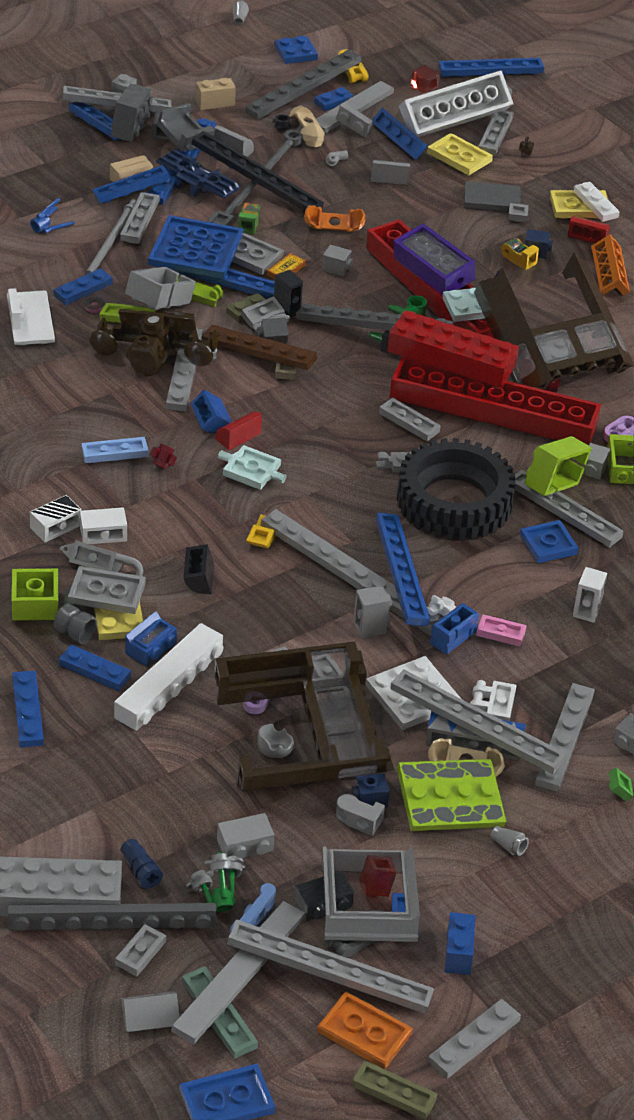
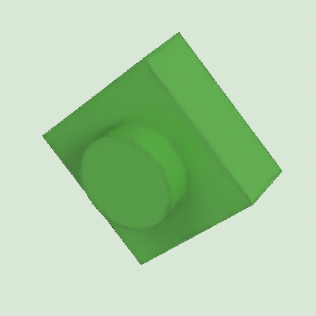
[609,767,634,801]

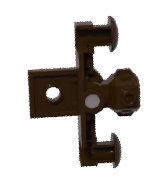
[89,309,219,376]

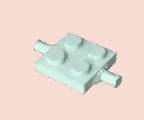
[218,445,286,490]

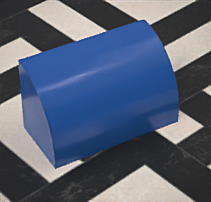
[190,389,232,433]

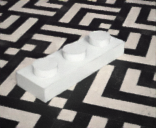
[574,182,619,222]

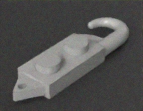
[60,540,143,576]

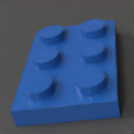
[180,1063,275,1120]

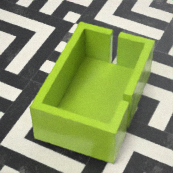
[524,436,592,496]

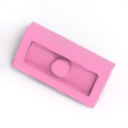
[476,614,527,647]

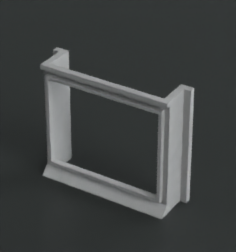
[321,846,420,942]

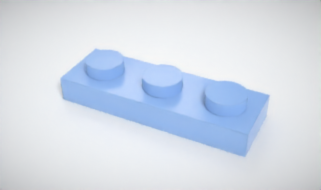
[82,437,148,463]

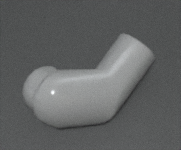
[326,150,348,166]

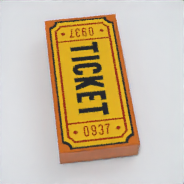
[267,253,306,280]

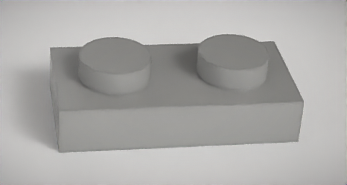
[336,102,373,138]
[115,924,166,976]

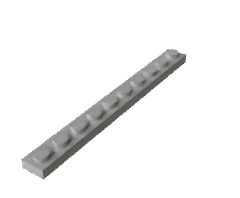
[261,509,443,636]

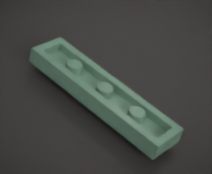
[182,966,258,1059]

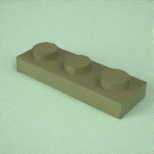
[352,1060,438,1120]

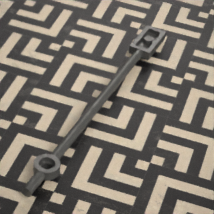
[207,124,303,226]

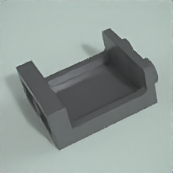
[157,103,215,152]

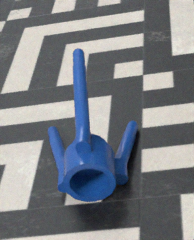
[30,198,74,234]

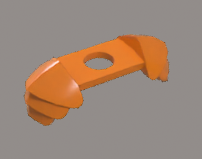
[304,205,366,232]

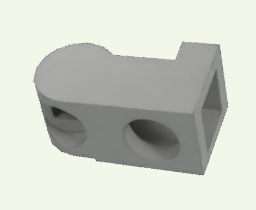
[336,794,385,836]

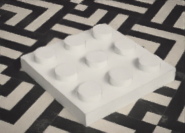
[366,656,461,730]

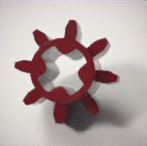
[149,443,177,470]

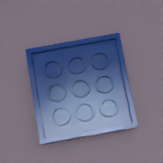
[148,215,243,279]

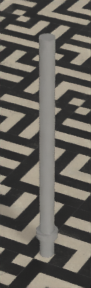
[86,199,136,275]

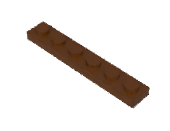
[202,325,318,370]

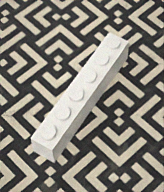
[114,623,223,731]

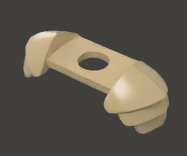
[289,105,324,147]
[428,738,505,777]

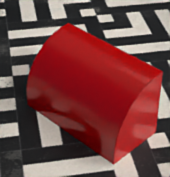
[568,216,610,243]
[215,411,262,450]

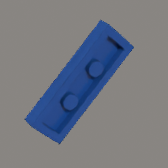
[53,268,113,305]
[59,644,131,691]

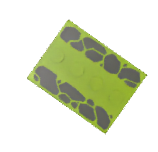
[397,759,506,831]

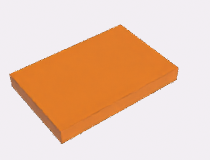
[317,991,413,1069]

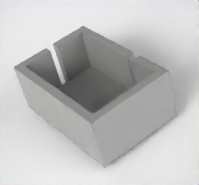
[125,267,196,310]

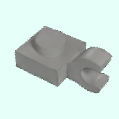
[376,452,411,473]

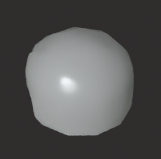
[257,724,294,758]

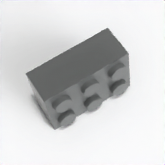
[110,83,153,142]

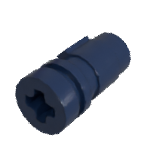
[120,839,163,889]

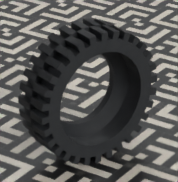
[397,438,516,541]

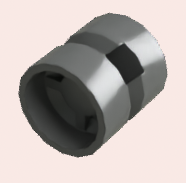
[53,603,97,644]

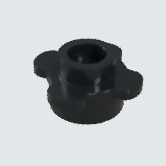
[273,114,292,130]

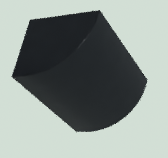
[183,544,214,594]

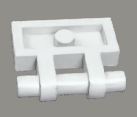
[470,680,516,721]

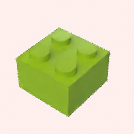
[12,568,58,620]

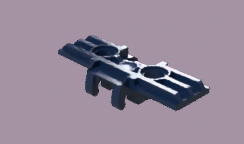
[156,149,241,199]

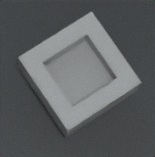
[508,203,529,222]

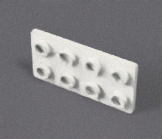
[7,288,55,345]

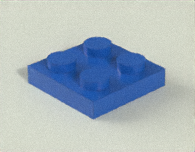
[274,36,318,64]
[520,520,579,563]

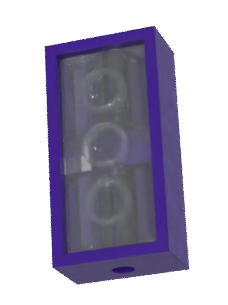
[393,223,475,295]

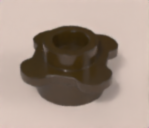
[519,136,534,158]

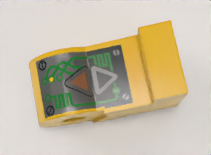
[501,238,539,270]

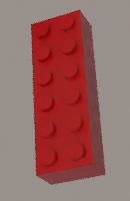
[387,310,519,388]

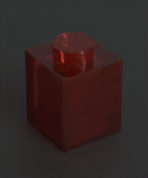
[411,65,440,94]
[359,855,397,897]

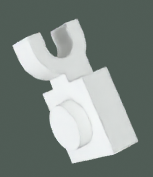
[426,595,456,616]

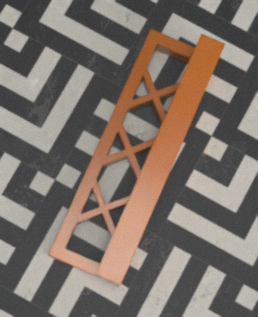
[591,234,630,296]

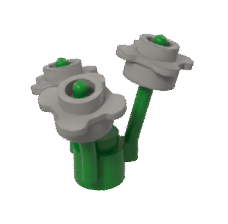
[186,852,245,912]

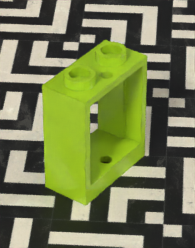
[607,434,634,484]

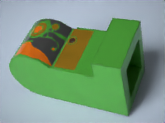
[238,203,260,235]

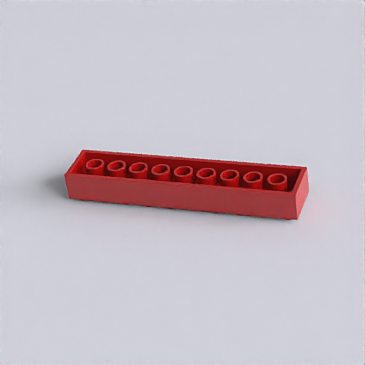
[366,219,493,338]
[389,356,602,446]

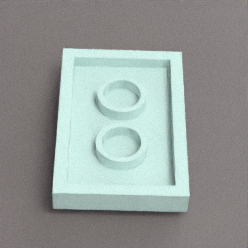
[443,288,485,322]

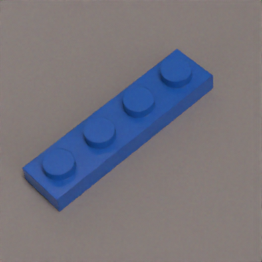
[68,102,122,141]
[372,108,428,159]
[92,165,170,204]
[12,671,44,748]

